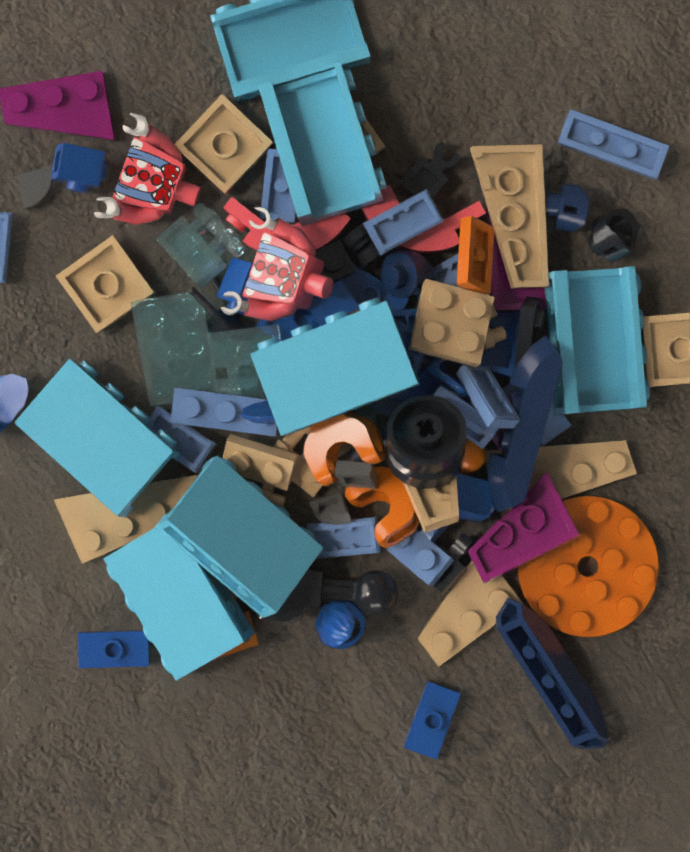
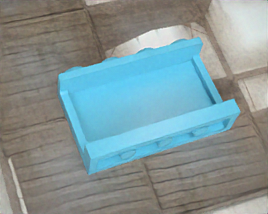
[210,0,370,103]
[258,60,387,226]
[544,266,650,415]
[250,297,421,436]
[14,358,180,518]
[155,455,323,618]
[103,527,255,680]

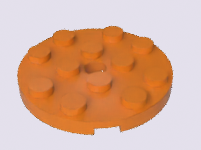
[517,496,659,637]

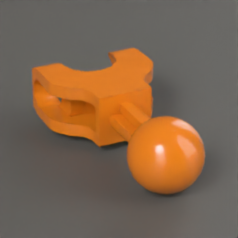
[304,410,386,486]
[345,438,486,548]

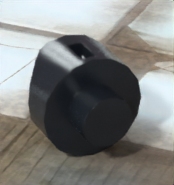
[588,208,639,262]

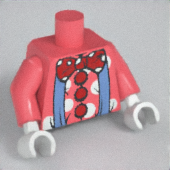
[94,113,201,225]
[221,207,333,321]

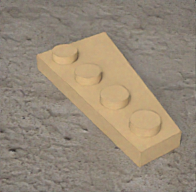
[470,144,549,289]
[484,440,637,518]
[54,475,198,564]

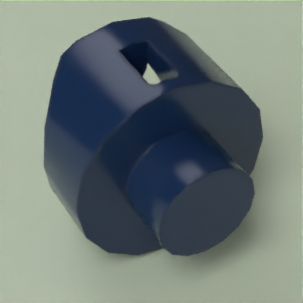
[545,182,590,232]
[381,249,435,298]

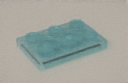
[131,289,220,406]

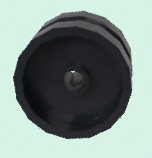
[386,395,467,489]

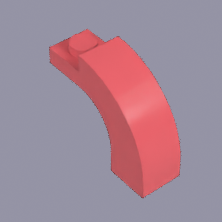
[360,185,486,254]
[223,197,351,252]

